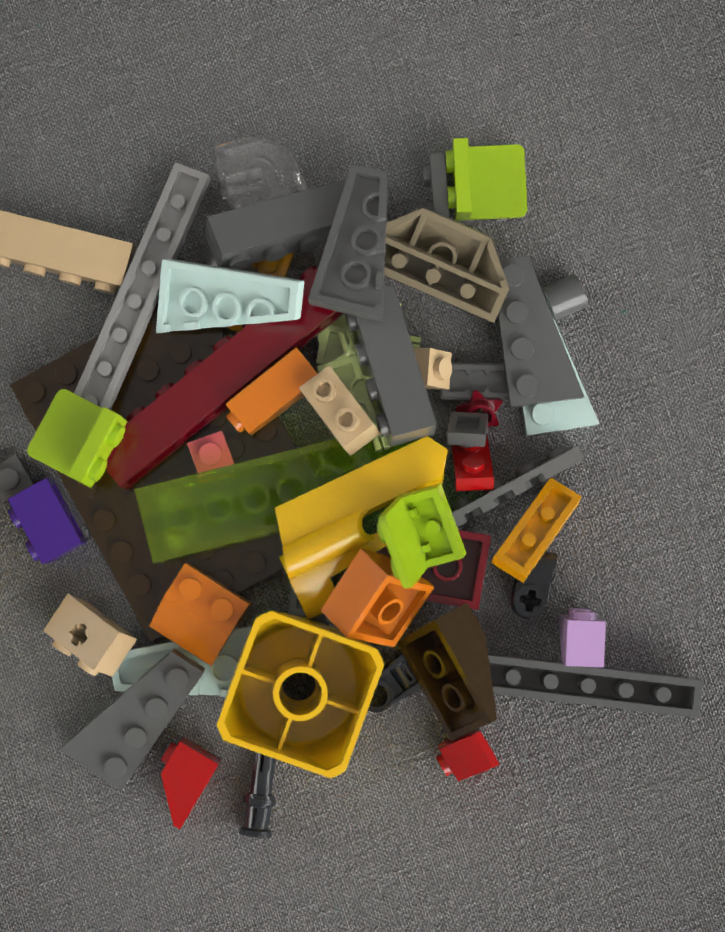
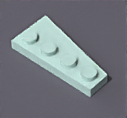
[156,259,304,333]

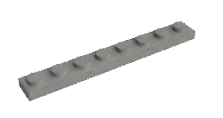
[74,162,211,410]

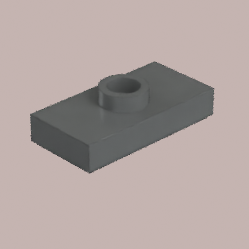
[440,363,509,401]

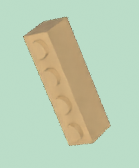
[0,210,137,295]

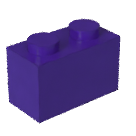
[8,478,88,564]

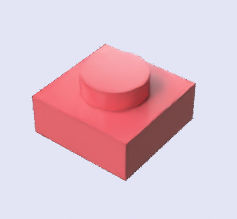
[187,430,236,478]

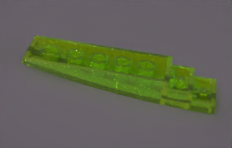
[135,437,419,563]

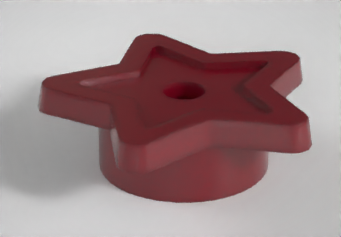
[455,389,503,428]

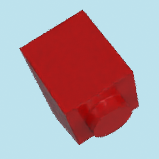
[436,729,500,782]
[160,737,221,829]

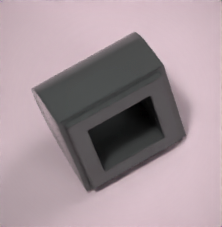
[541,273,588,322]

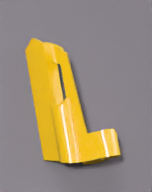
[275,436,448,620]

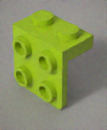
[445,138,527,221]
[27,389,127,488]
[377,483,466,588]

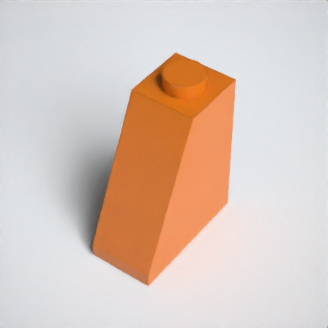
[226,347,318,435]

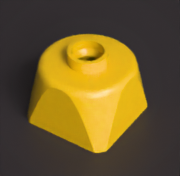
[217,611,384,778]

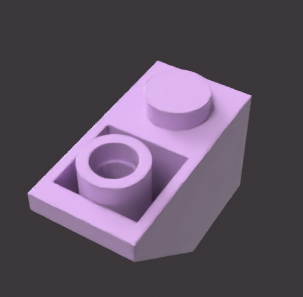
[559,608,606,667]

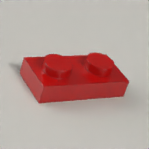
[451,435,494,491]

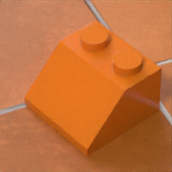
[321,549,434,647]
[149,563,252,666]

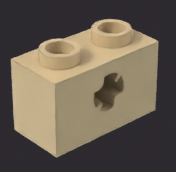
[299,365,380,456]
[43,594,137,677]

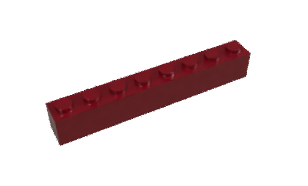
[106,265,344,490]

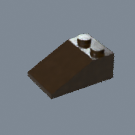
[397,603,497,741]

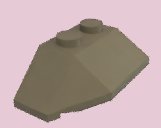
[385,207,509,323]

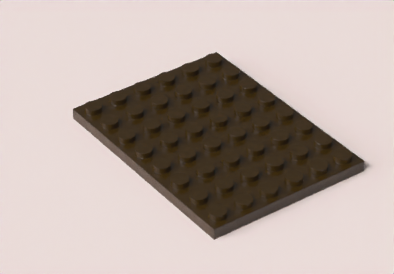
[10,303,313,642]

